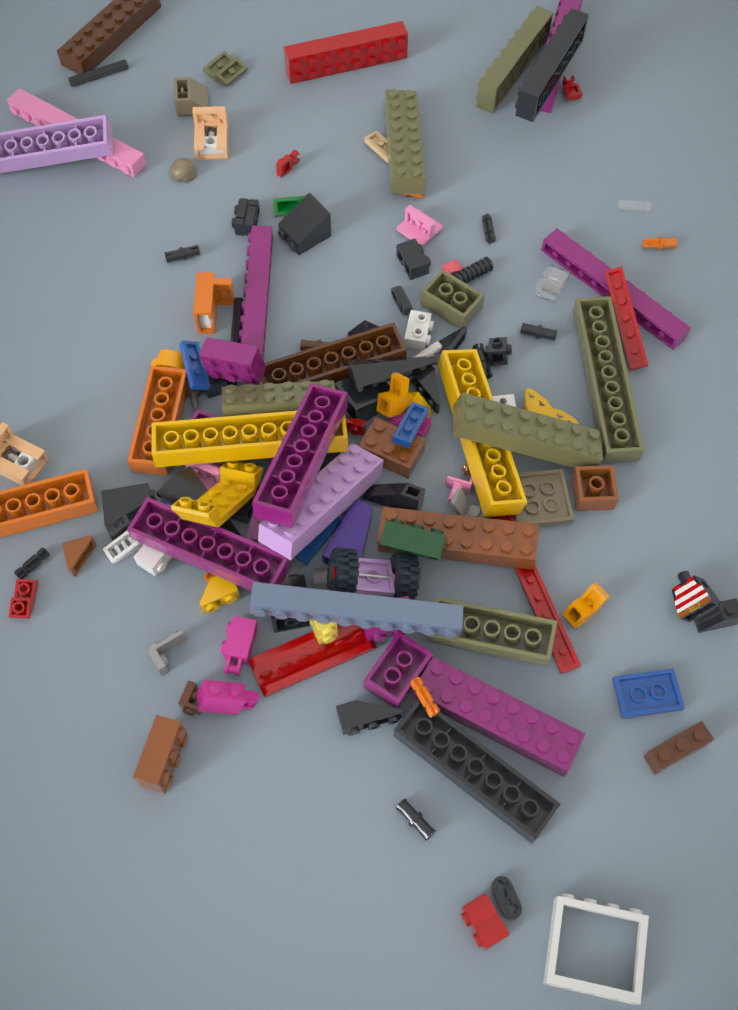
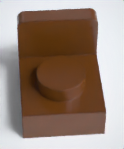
[178,680,201,716]

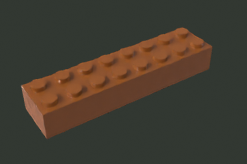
[377,507,539,570]

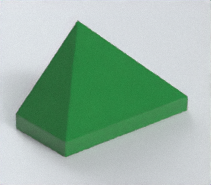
[273,196,305,216]

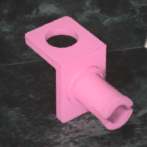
[446,476,473,505]

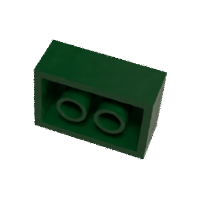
[380,518,448,562]

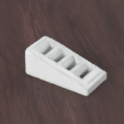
[103,531,144,565]

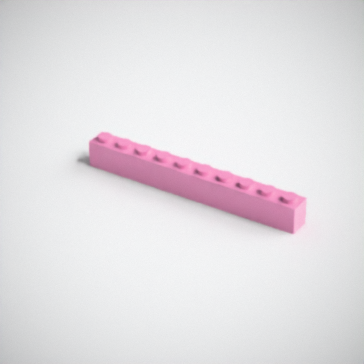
[7,88,146,178]

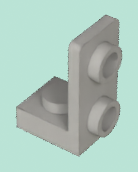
[451,488,487,518]
[147,629,187,676]

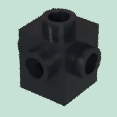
[485,337,512,366]

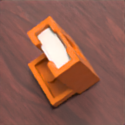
[193,272,235,334]

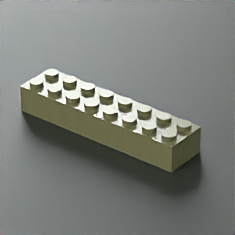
[476,6,553,113]
[383,89,426,195]
[452,392,603,468]

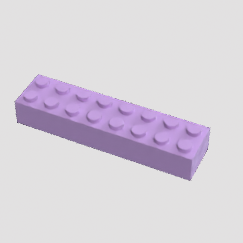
[0,115,114,173]
[258,443,384,560]

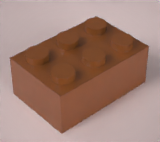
[358,417,426,479]
[133,715,188,794]

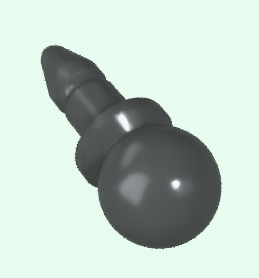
[187,381,200,411]

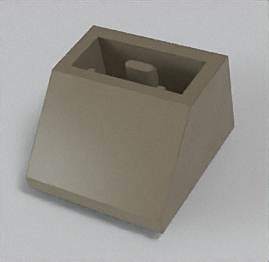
[174,77,209,116]

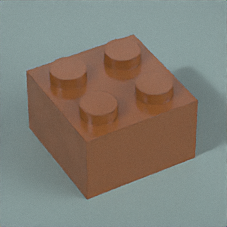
[572,465,619,511]

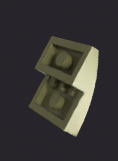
[203,51,248,86]

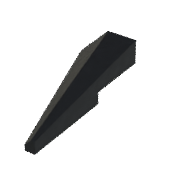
[347,356,438,392]
[156,466,241,536]

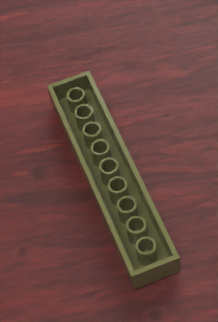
[573,296,644,463]

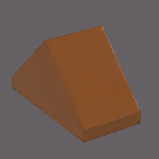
[62,535,97,577]

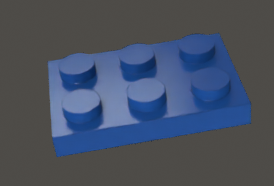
[612,668,685,719]

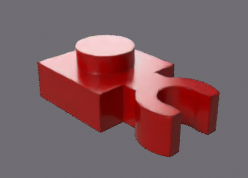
[562,75,583,101]
[276,150,300,178]

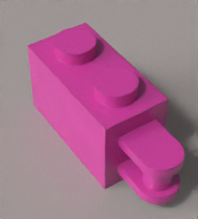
[221,616,258,676]
[197,680,260,715]

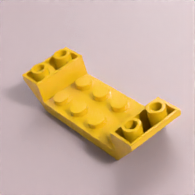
[171,461,263,528]

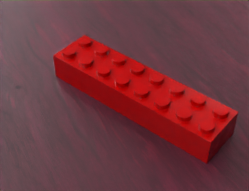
[284,21,408,84]

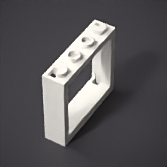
[543,893,649,1005]

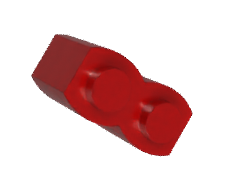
[460,893,510,951]

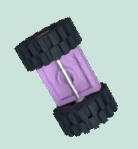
[326,547,420,600]

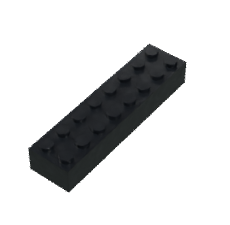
[515,8,589,122]
[393,699,561,844]

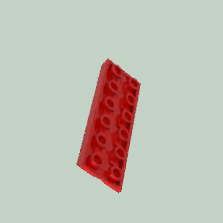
[248,623,377,698]

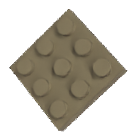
[514,469,574,526]

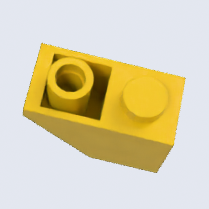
[199,576,240,614]

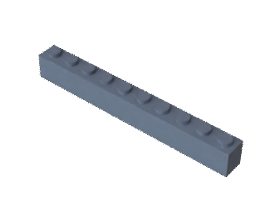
[250,582,463,638]

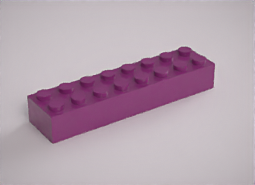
[252,383,348,528]
[127,497,291,591]
[413,656,585,777]

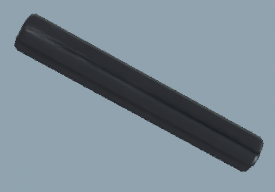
[68,60,128,87]

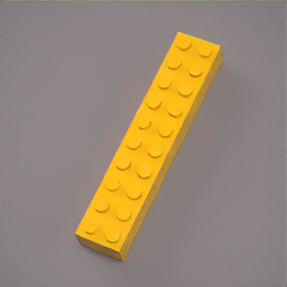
[438,349,527,517]
[152,411,348,468]

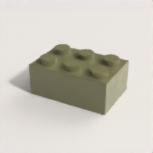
[420,269,485,328]

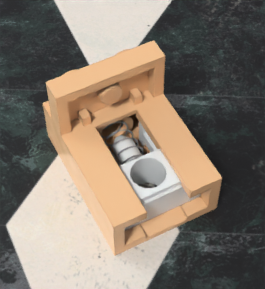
[193,106,229,160]
[0,422,49,486]

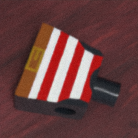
[672,571,721,622]

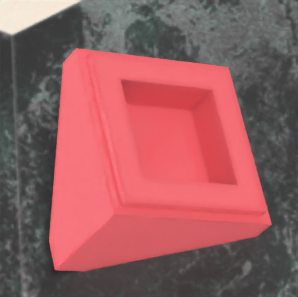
[442,259,463,275]

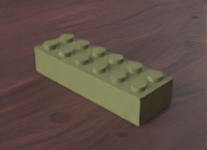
[222,380,335,417]
[427,597,558,667]

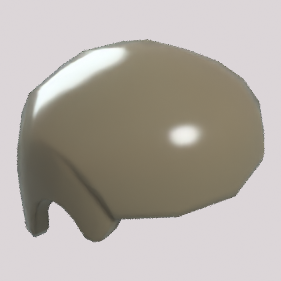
[170,158,197,183]

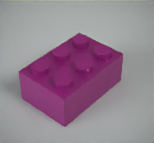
[199,337,266,385]
[363,631,433,708]

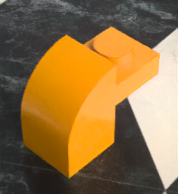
[151,349,185,369]
[377,373,413,417]
[562,582,610,629]

